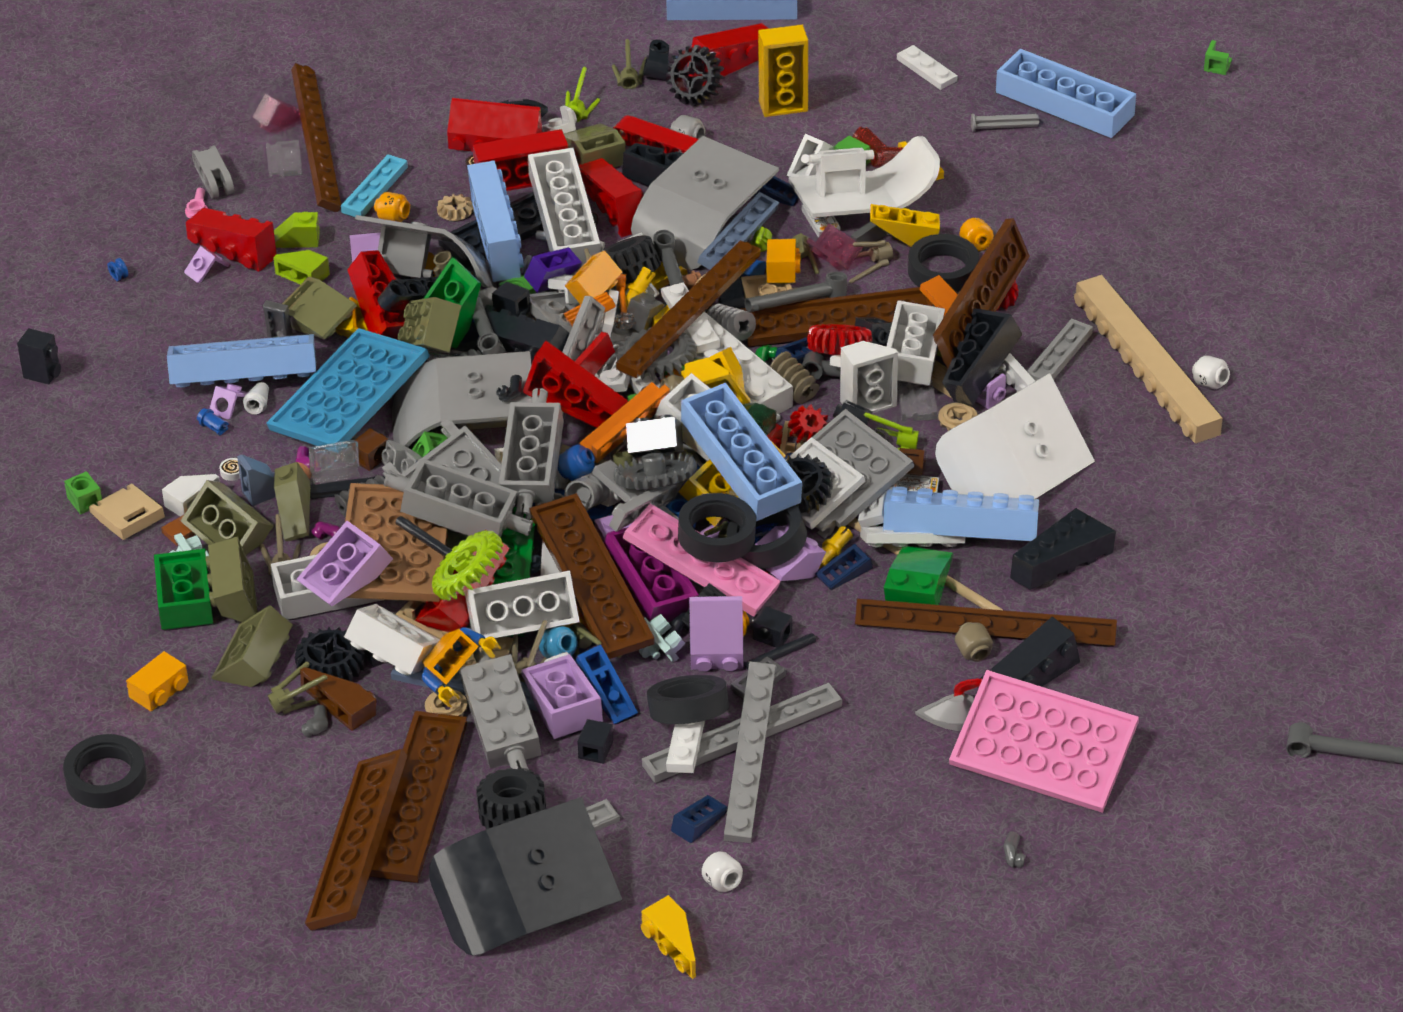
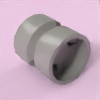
[564,473,609,511]

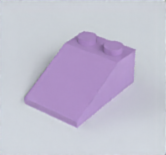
[296,521,393,606]
[689,596,743,671]
[521,654,603,739]

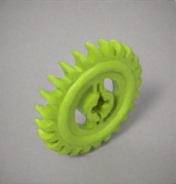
[432,530,503,601]

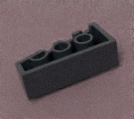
[622,143,684,186]
[473,305,570,361]
[942,308,1022,406]
[1010,508,1116,590]
[977,616,1080,689]

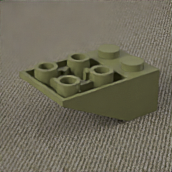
[564,123,625,167]
[282,277,357,339]
[398,297,461,353]

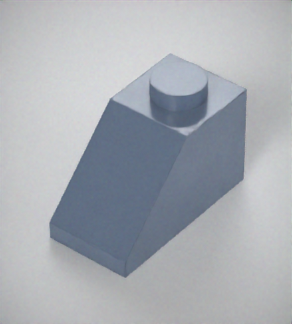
[237,455,276,506]

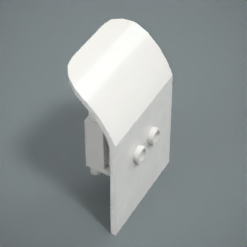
[789,136,940,217]
[935,373,1095,499]

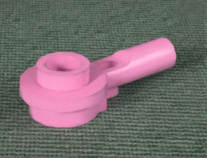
[185,188,208,218]

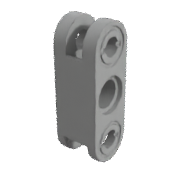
[192,146,234,199]

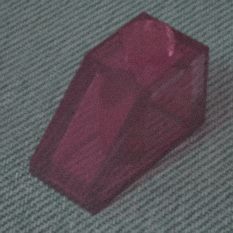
[253,94,301,132]

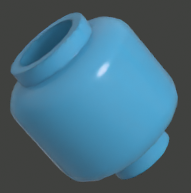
[539,626,578,659]

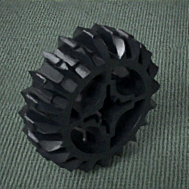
[666,45,725,106]
[786,453,833,516]
[295,626,366,682]

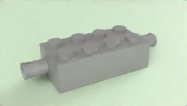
[499,388,564,520]
[384,458,533,537]
[460,647,541,771]

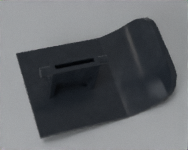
[429,797,623,956]

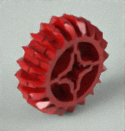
[807,324,872,355]

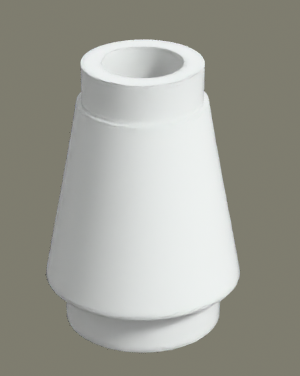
[243,382,269,414]

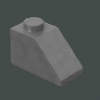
[624,292,664,332]

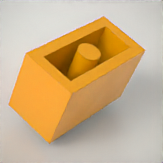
[766,239,801,283]
[565,250,622,305]
[126,651,189,711]

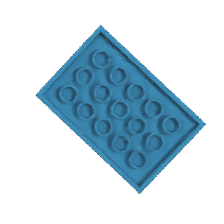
[266,328,430,453]

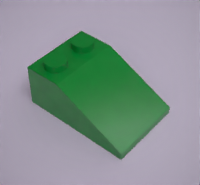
[424,257,481,348]
[884,546,953,605]
[154,548,213,630]

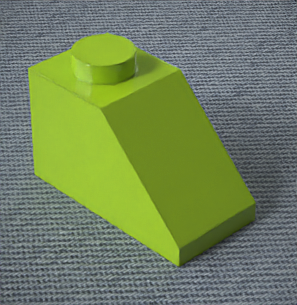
[274,212,320,248]
[274,250,330,285]

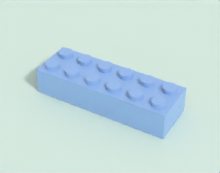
[666,0,797,20]
[996,49,1136,138]
[467,161,524,282]
[167,334,316,387]
[681,383,802,521]
[883,487,1039,541]

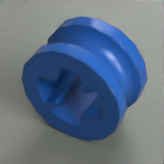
[107,258,129,282]

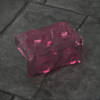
[806,224,863,270]

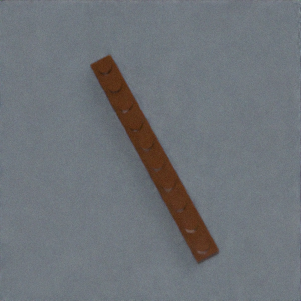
[291,63,341,212]
[616,240,761,378]
[855,598,1117,646]

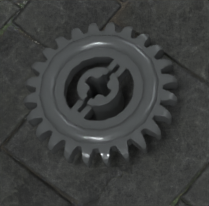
[617,328,697,381]
[613,452,697,490]

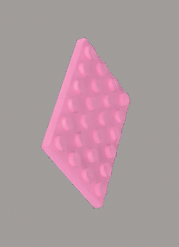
[949,670,1139,813]

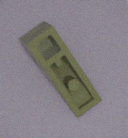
[274,462,310,541]

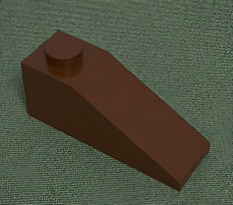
[300,667,377,731]

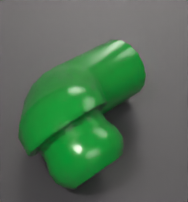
[755,345,777,362]

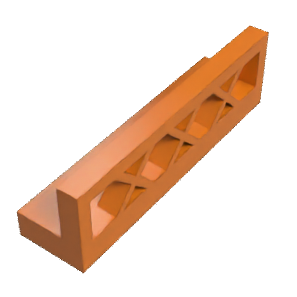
[580,382,670,463]

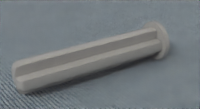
[971,114,1039,132]

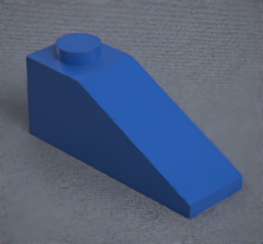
[575,645,638,725]

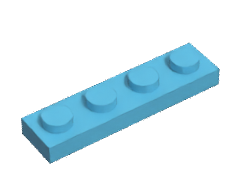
[341,154,408,217]

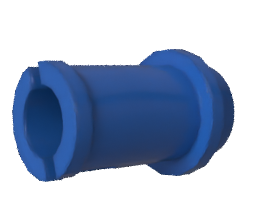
[197,408,229,435]

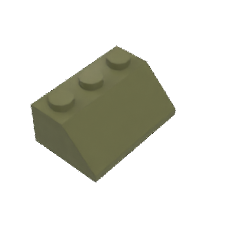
[181,480,274,555]
[206,537,258,622]
[212,605,293,687]

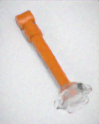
[614,274,636,330]

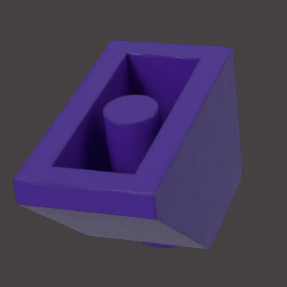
[524,247,582,293]

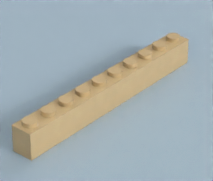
[1074,275,1222,443]

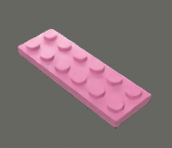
[623,503,780,617]

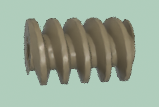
[770,351,820,404]

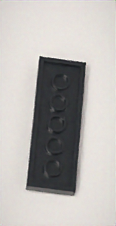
[438,192,544,268]

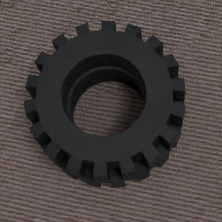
[601,236,661,284]
[476,768,547,829]

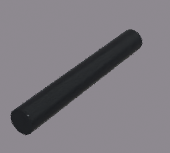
[395,516,452,558]
[744,633,816,670]

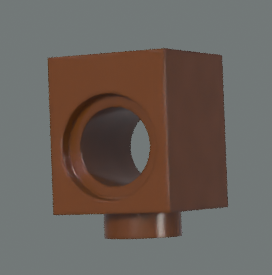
[350,428,388,471]
[899,448,927,476]

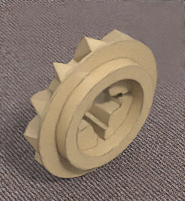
[437,194,474,221]
[938,403,977,431]
[425,689,467,716]

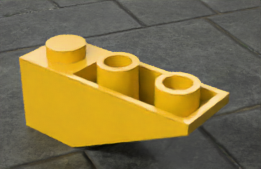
[870,204,940,247]
[641,895,696,979]

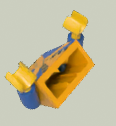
[422,627,501,707]

